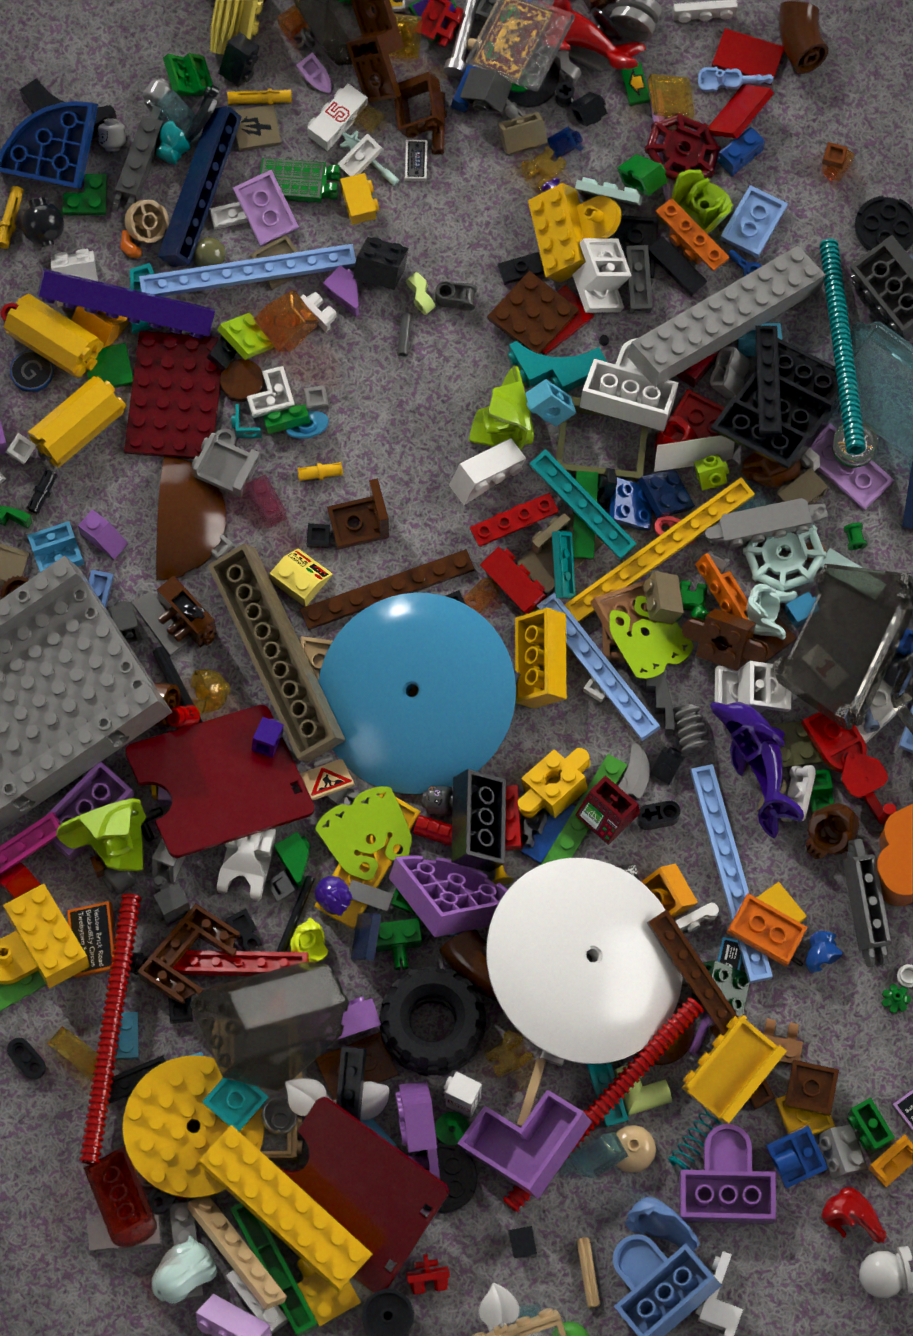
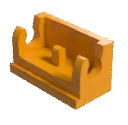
[868,1134,913,1187]

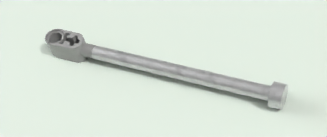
[443,0,479,78]

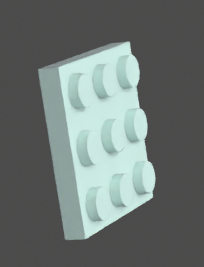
[575,177,643,206]

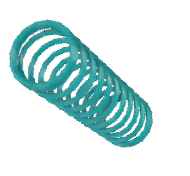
[668,1108,722,1171]

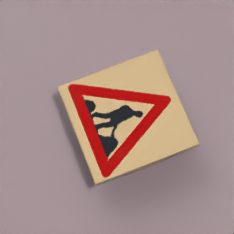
[300,759,355,800]

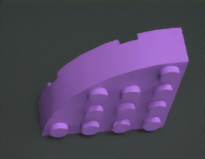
[389,856,508,937]

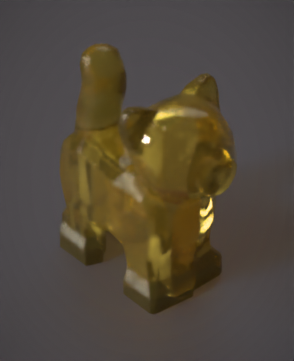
[521,146,567,190]
[484,1030,534,1079]

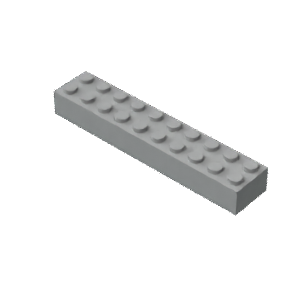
[628,246,825,387]

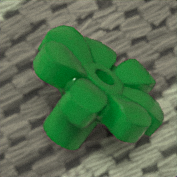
[882,984,911,1014]

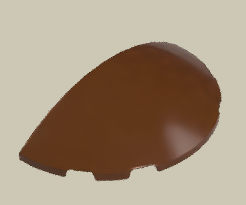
[156,456,226,580]

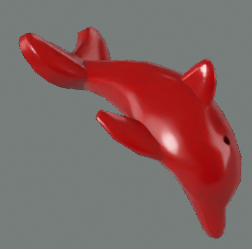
[540,0,646,69]

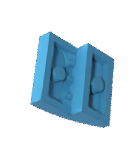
[27,521,84,572]

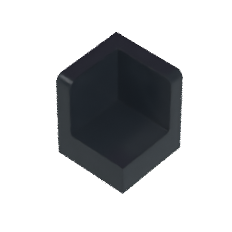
[508,1226,537,1258]

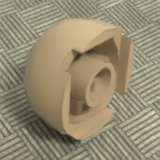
[125,200,169,243]
[609,1125,656,1173]

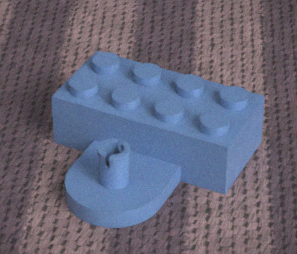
[613,1234,722,1336]

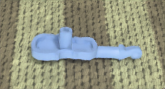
[698,67,774,92]

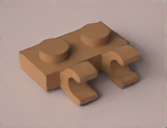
[764,1018,803,1064]

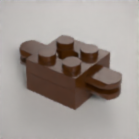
[682,608,769,671]

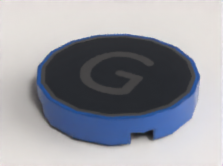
[10,350,54,392]

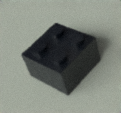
[353,237,409,290]

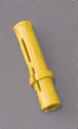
[227,88,292,105]
[0,186,24,249]

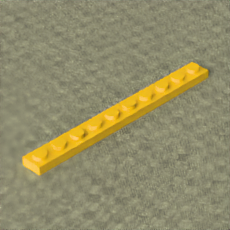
[564,477,755,623]

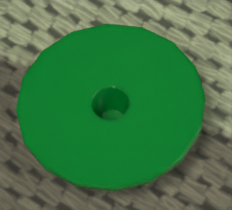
[435,1112,470,1146]

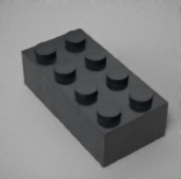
[451,769,506,872]

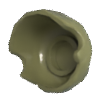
[193,237,226,267]

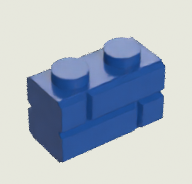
[718,127,765,176]

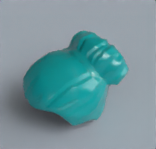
[156,120,191,165]

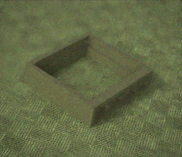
[556,397,648,484]

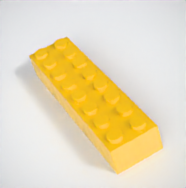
[198,1125,372,1293]

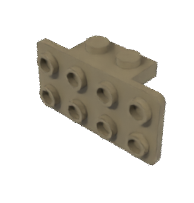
[517,512,604,594]

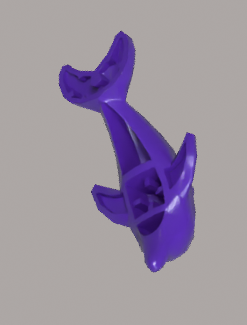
[710,702,804,838]

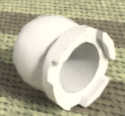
[859,1246,913,1298]

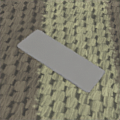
[349,880,393,911]

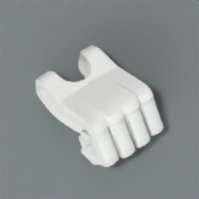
[217,828,276,901]

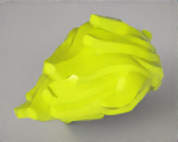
[290,918,329,968]

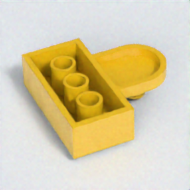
[528,183,621,282]
[0,884,90,989]

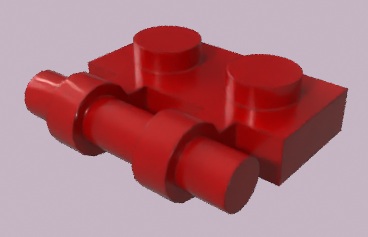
[414,0,464,48]

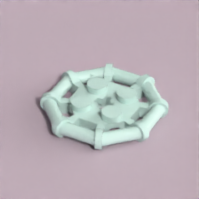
[743,525,827,592]

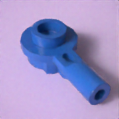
[727,249,762,276]

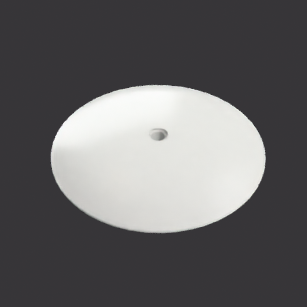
[486,858,683,1064]

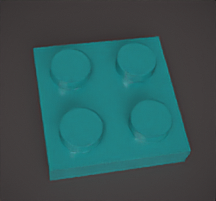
[202,1066,269,1132]

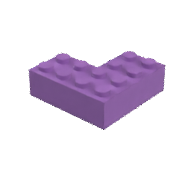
[458,1089,592,1199]

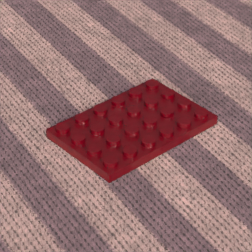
[124,331,222,459]

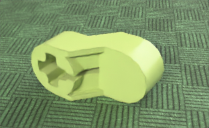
[406,272,436,315]

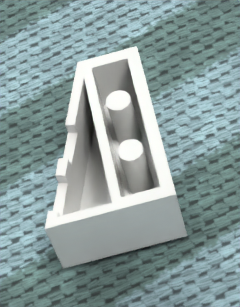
[449,439,526,505]

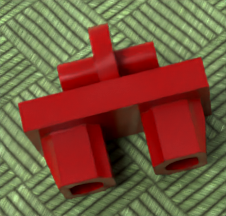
[406,1254,450,1295]

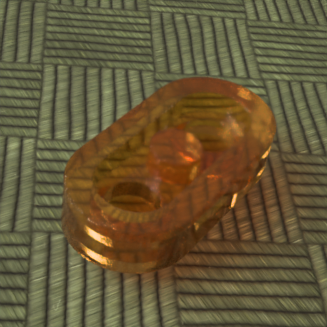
[463,578,499,614]

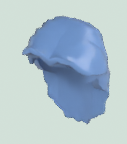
[625,1197,700,1251]

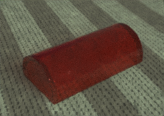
[84,1146,157,1247]

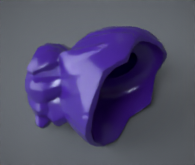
[315,876,352,916]

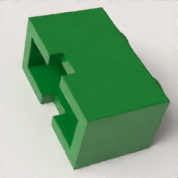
[617,154,668,196]

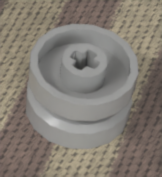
[609,0,662,42]

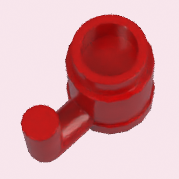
[167,705,200,733]

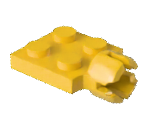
[297,1258,361,1326]

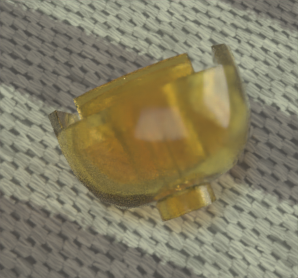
[191,669,230,714]

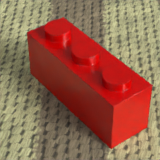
[480,546,547,614]

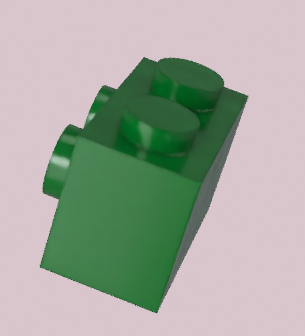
[847,1097,895,1154]

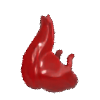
[821,1187,887,1243]

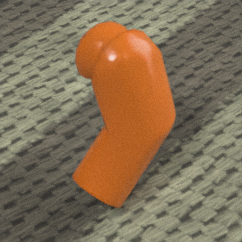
[121,230,142,259]

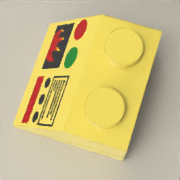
[270,548,333,607]

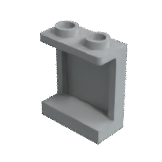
[191,433,261,498]

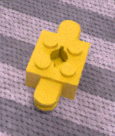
[518,748,591,818]

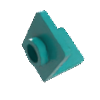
[231,404,262,438]

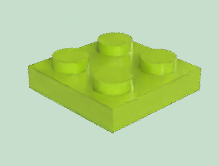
[217,313,277,360]

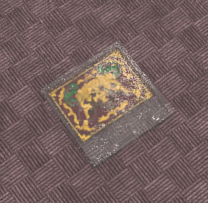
[465,0,575,92]

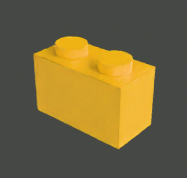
[340,173,379,225]

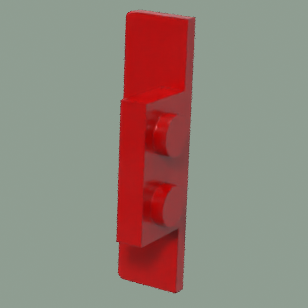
[469,492,558,547]

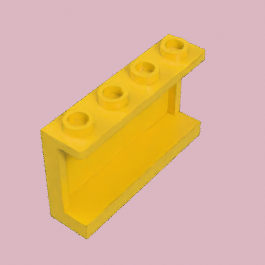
[682,1015,787,1124]

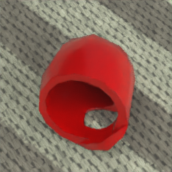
[655,416,697,451]

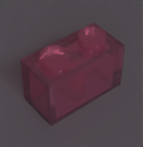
[246,474,287,529]

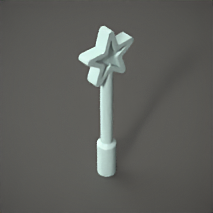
[340,131,399,186]

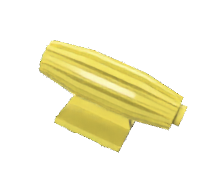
[210,0,264,55]

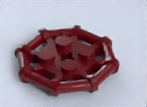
[644,113,721,181]

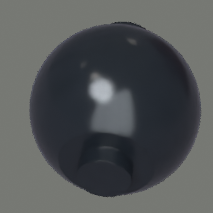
[21,197,64,247]

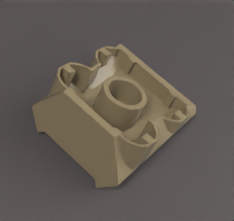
[0,543,30,588]

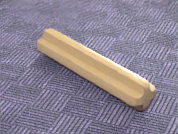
[577,1237,600,1308]

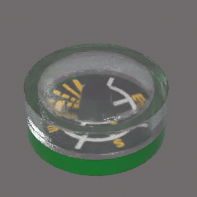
[832,422,878,468]

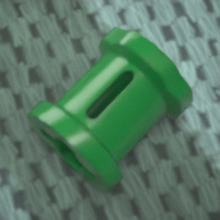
[843,522,867,551]

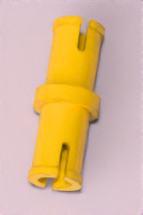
[297,462,343,482]

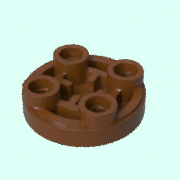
[220,359,264,402]

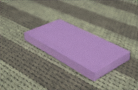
[810,423,894,511]

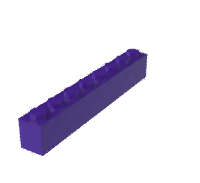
[37,268,215,339]

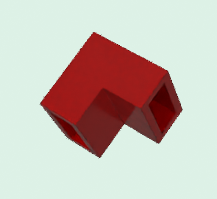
[0,862,41,899]

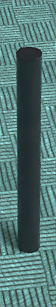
[276,875,315,952]

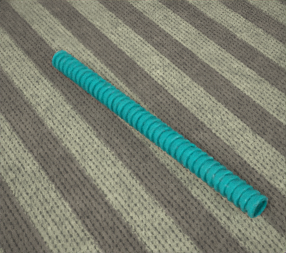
[819,238,866,455]

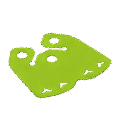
[609,596,694,679]
[315,786,412,880]

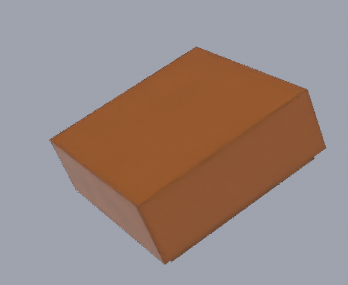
[822,142,849,169]

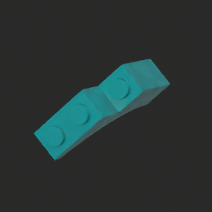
[507,341,607,393]

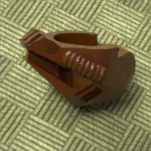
[741,452,801,487]
[806,803,859,859]

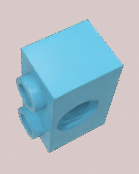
[525,379,576,427]

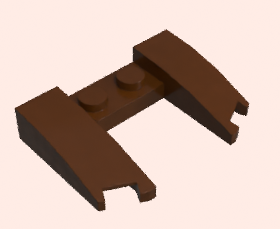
[137,903,241,1004]

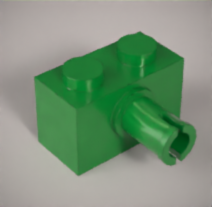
[376,918,422,970]

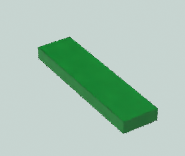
[573,471,598,560]

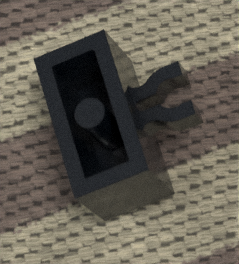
[218,33,260,87]

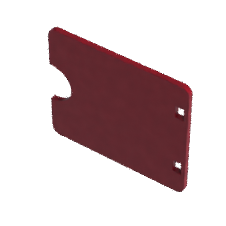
[125,705,315,858]
[277,1097,449,1293]

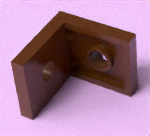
[327,478,389,550]

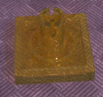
[389,14,422,59]

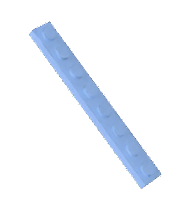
[537,592,660,741]

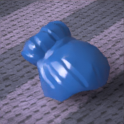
[806,931,843,974]

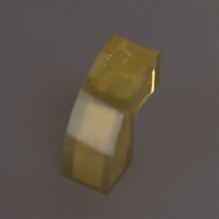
[47,1026,98,1082]

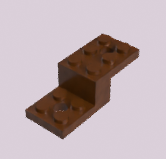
[346,0,404,103]

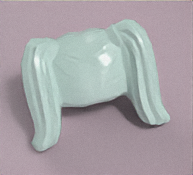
[747,584,798,640]

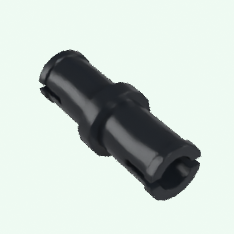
[26,469,58,515]

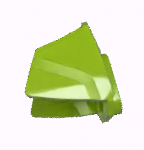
[671,169,734,234]

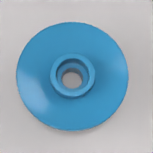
[286,411,329,439]

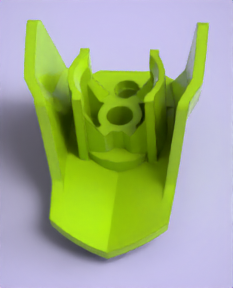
[468,366,534,450]
[56,798,146,871]

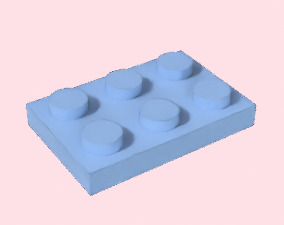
[720,185,788,258]

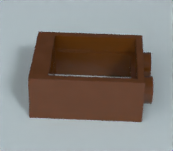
[394,72,445,138]

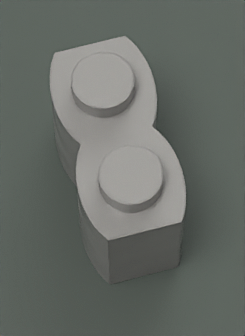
[710,347,749,399]

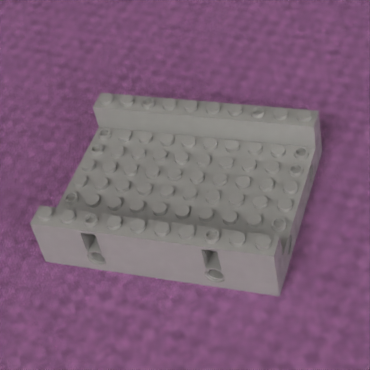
[0,556,172,831]

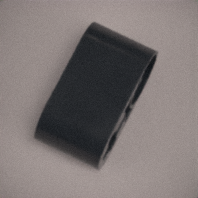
[637,801,681,830]

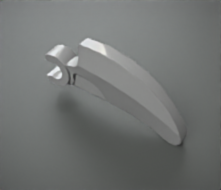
[618,743,650,800]

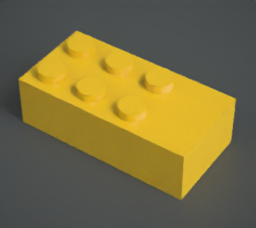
[515,607,567,708]

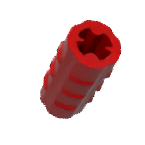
[413,815,452,847]

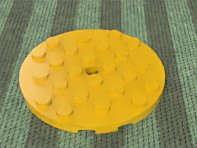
[123,1055,265,1198]

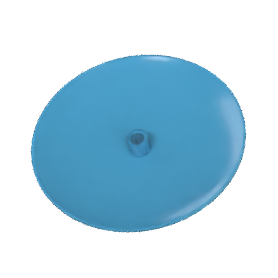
[318,593,516,794]

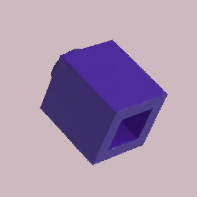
[252,717,284,758]

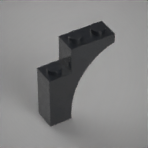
[19,78,117,140]

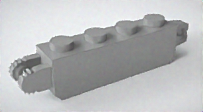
[705,498,828,547]

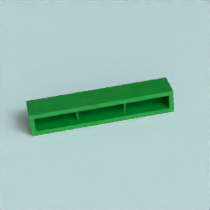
[230,1203,318,1336]

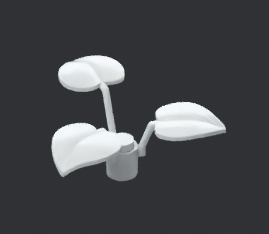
[285,1078,389,1120]
[479,1283,549,1336]

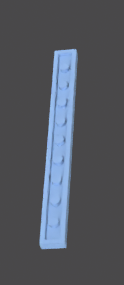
[139,244,356,297]
[690,764,773,984]

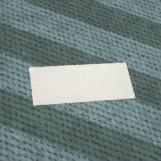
[654,435,735,472]

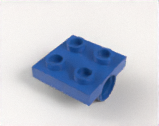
[609,477,652,531]
[765,1125,828,1189]

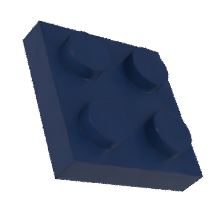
[638,469,695,518]

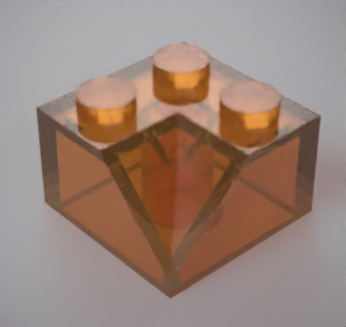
[254,290,319,352]

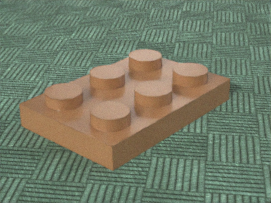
[591,581,657,640]

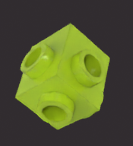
[693,454,729,491]

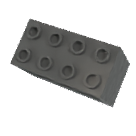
[850,235,913,343]

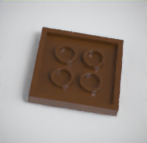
[487,271,579,354]

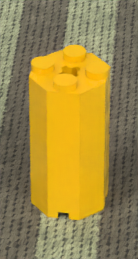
[4,293,104,378]
[28,376,127,468]

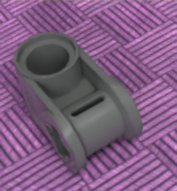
[435,281,477,310]

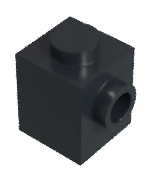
[569,92,607,126]

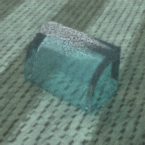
[570,1132,628,1178]

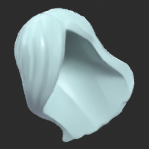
[152,1236,217,1303]

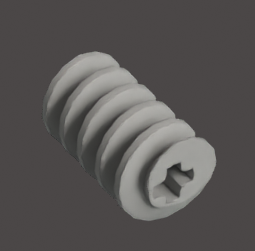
[673,704,709,754]

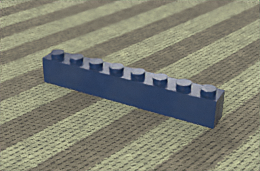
[158,106,242,267]

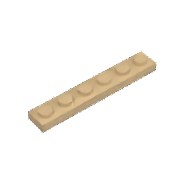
[187,1196,287,1310]

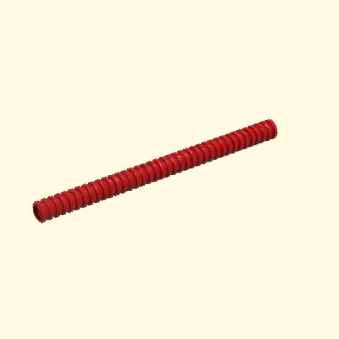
[79,893,142,1165]
[503,997,704,1213]

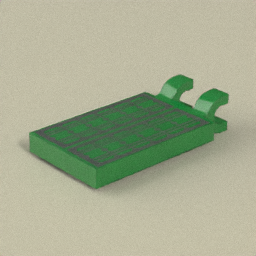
[260,158,340,203]

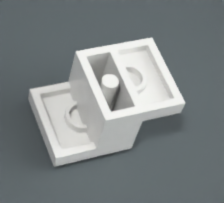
[573,238,632,313]
[51,249,98,307]
[715,661,791,713]

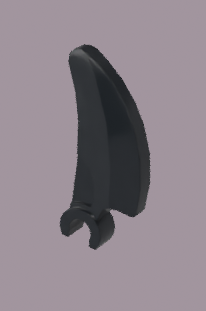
[185,85,220,143]

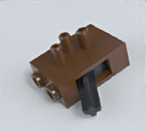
[157,576,217,648]

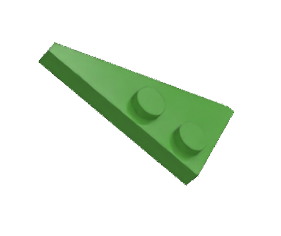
[0,971,46,1011]

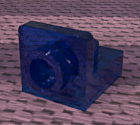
[547,126,583,159]

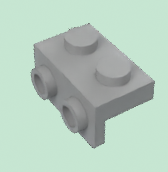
[818,1125,867,1179]

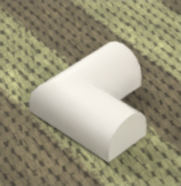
[247,366,295,419]

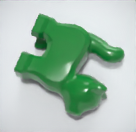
[676,580,709,621]

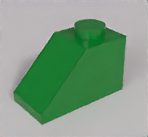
[274,832,311,888]

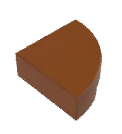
[90,855,104,878]

